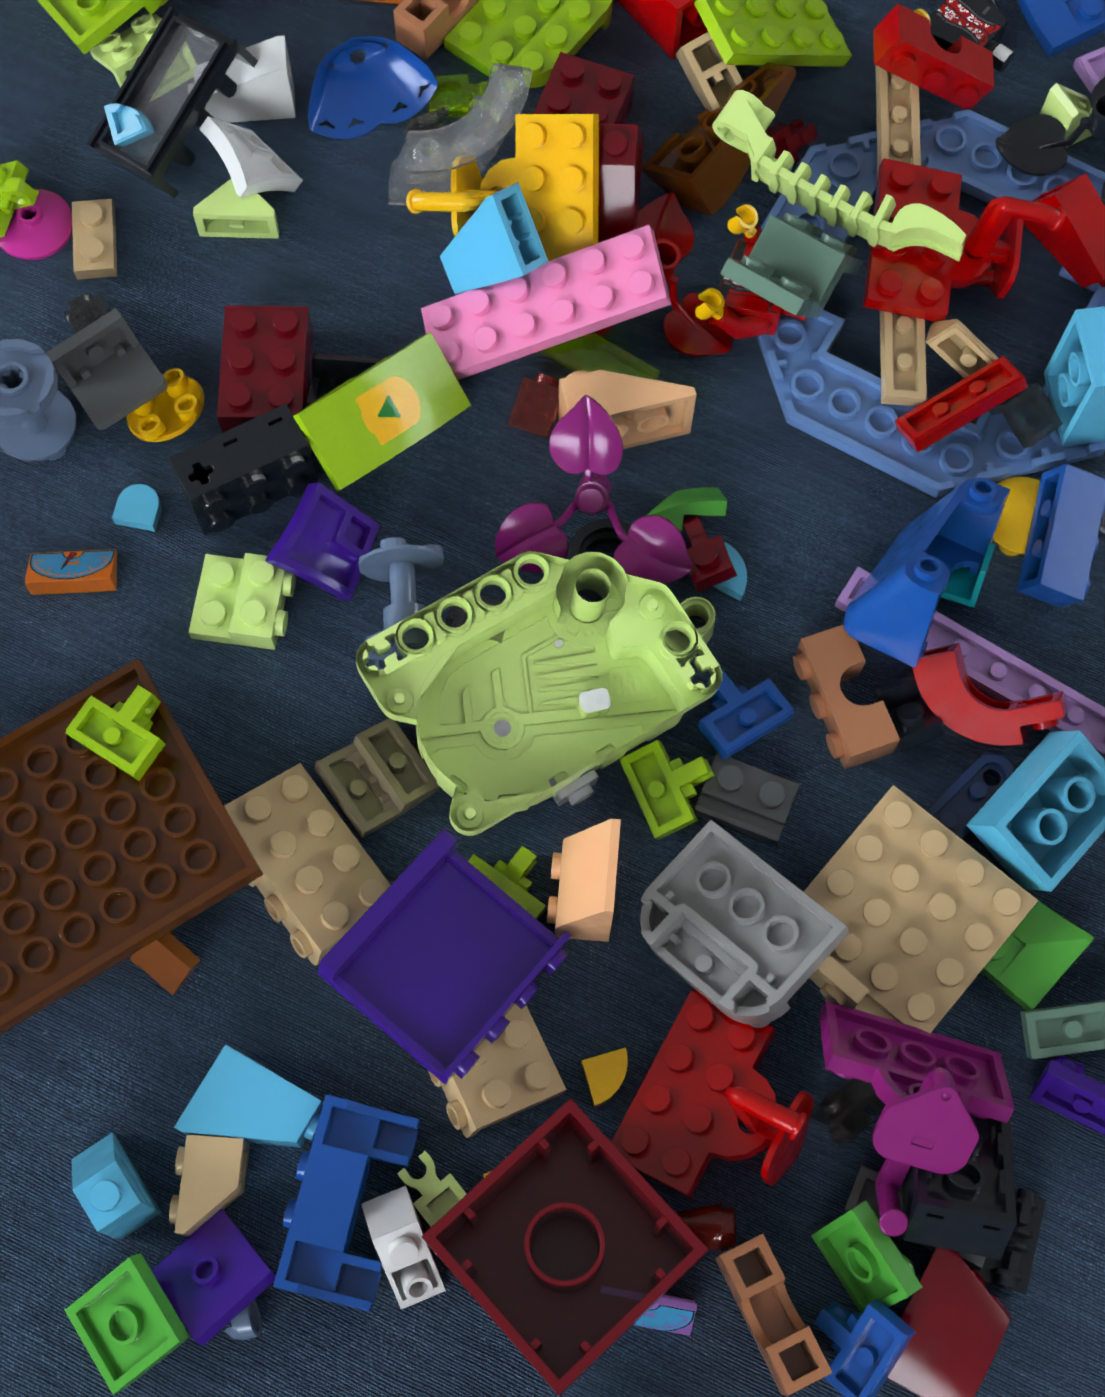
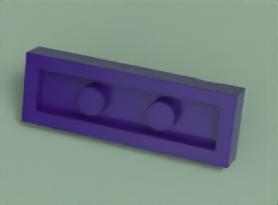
[1029,1055,1105,1135]

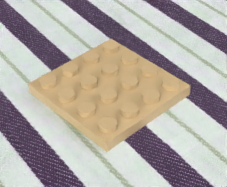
[804,785,1038,1033]

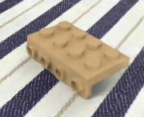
[224,763,391,966]
[428,1004,567,1138]

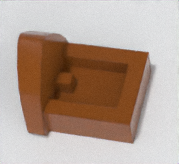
[130,929,201,996]

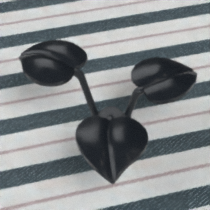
[996,77,1105,205]

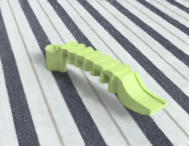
[712,90,966,261]

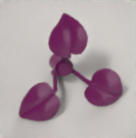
[495,395,692,584]

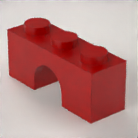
[873,3,995,110]

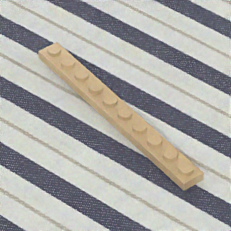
[876,66,927,407]

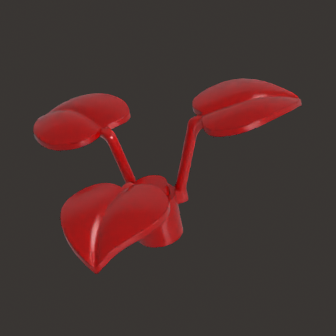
[578,192,732,357]

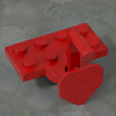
[863,158,1066,322]
[611,989,814,1199]

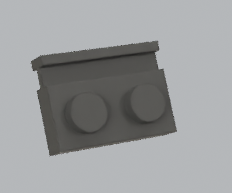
[694,753,800,846]

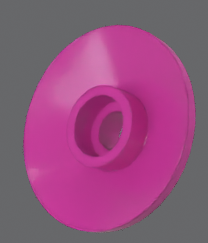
[0,189,73,260]

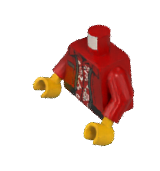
[695,204,807,340]

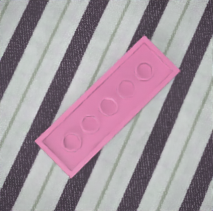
[421,225,671,380]

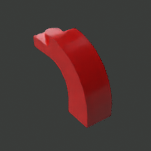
[912,643,1067,746]

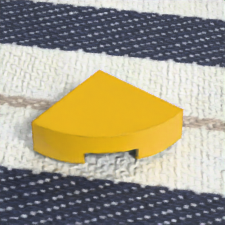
[581,1047,628,1107]

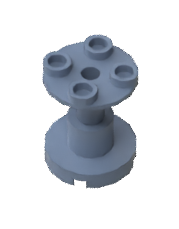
[0,339,77,462]
[358,537,444,670]

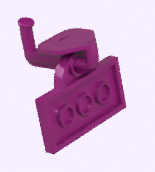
[819,1000,1015,1237]

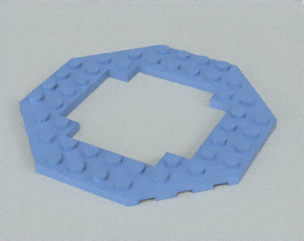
[756,109,1105,498]

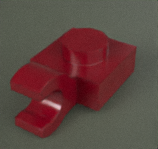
[766,118,818,165]
[683,515,737,593]

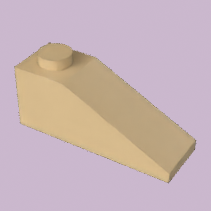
[676,32,743,112]

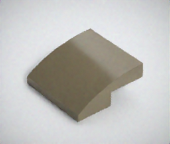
[314,718,440,840]

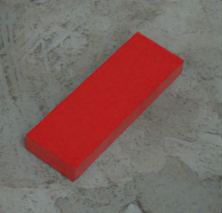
[895,355,1028,453]

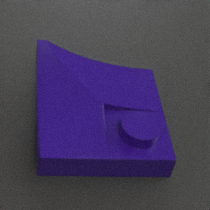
[266,482,380,600]

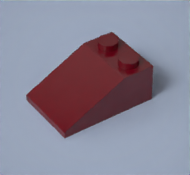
[598,123,644,243]

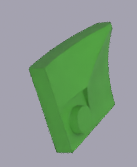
[981,884,1094,1011]

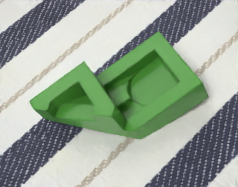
[647,487,728,531]

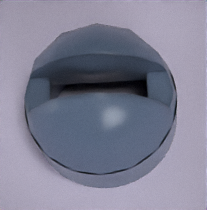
[224,1299,262,1340]

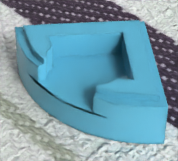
[104,103,155,147]
[713,542,747,601]

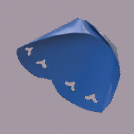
[308,36,438,139]

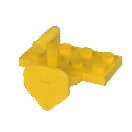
[406,114,599,261]

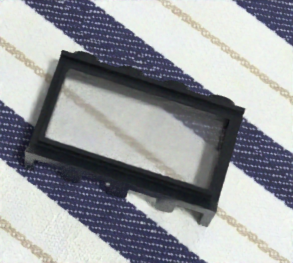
[87,6,258,198]

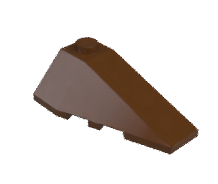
[642,62,797,216]

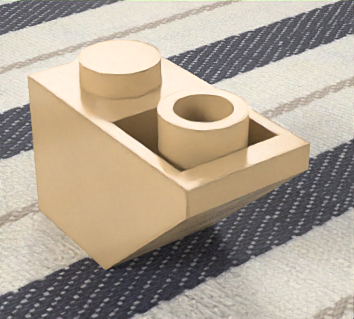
[169,1135,250,1237]

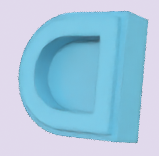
[112,484,162,532]

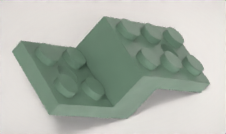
[720,212,863,318]

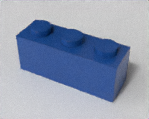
[1016,464,1105,608]

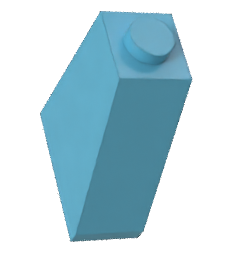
[440,183,549,295]
[174,1044,323,1148]
[72,1132,162,1240]

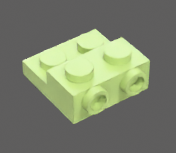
[188,553,296,650]

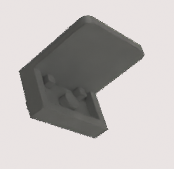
[46,308,168,430]

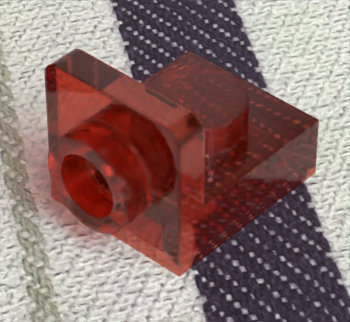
[508,372,559,438]

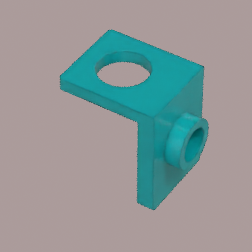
[940,543,995,608]

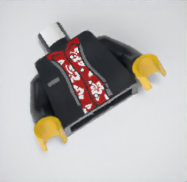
[914,0,1015,73]

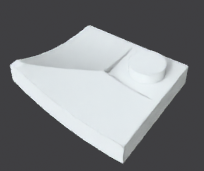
[199,116,303,198]

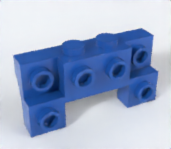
[273,1094,421,1312]

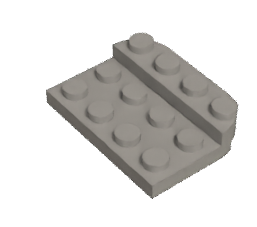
[640,820,849,1028]

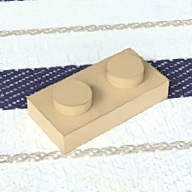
[72,199,117,280]

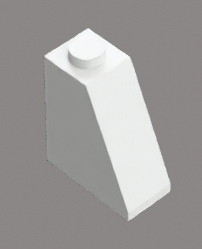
[189,35,296,123]

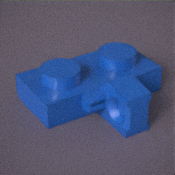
[698,669,795,760]
[814,1299,916,1397]

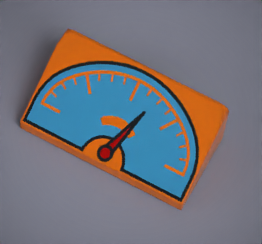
[25,549,117,595]

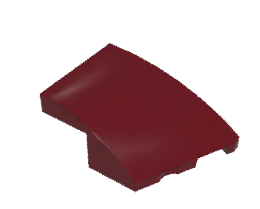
[887,1247,1011,1397]

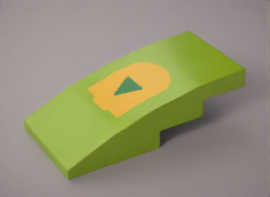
[293,332,471,491]

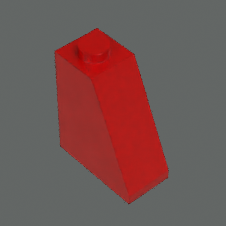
[1023,173,1105,288]

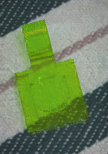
[429,74,498,119]

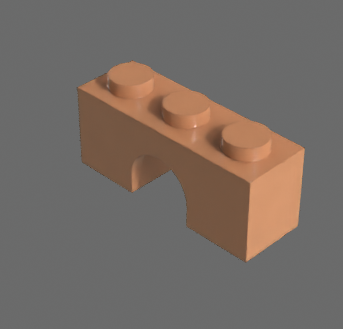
[393,0,479,61]
[793,625,900,770]
[715,1234,832,1396]

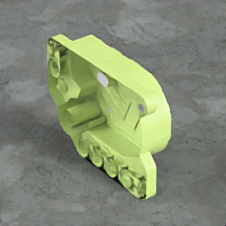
[356,551,722,836]

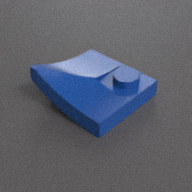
[1017,0,1105,58]

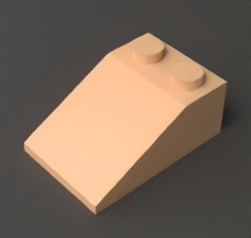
[558,369,697,449]
[547,818,621,942]

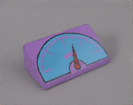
[600,1286,697,1336]

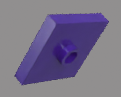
[151,1208,276,1347]

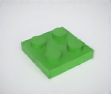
[811,1200,923,1314]
[64,1253,190,1395]

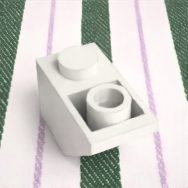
[361,1186,446,1309]

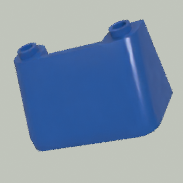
[843,478,1010,668]

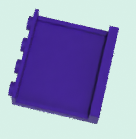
[317,829,571,1085]

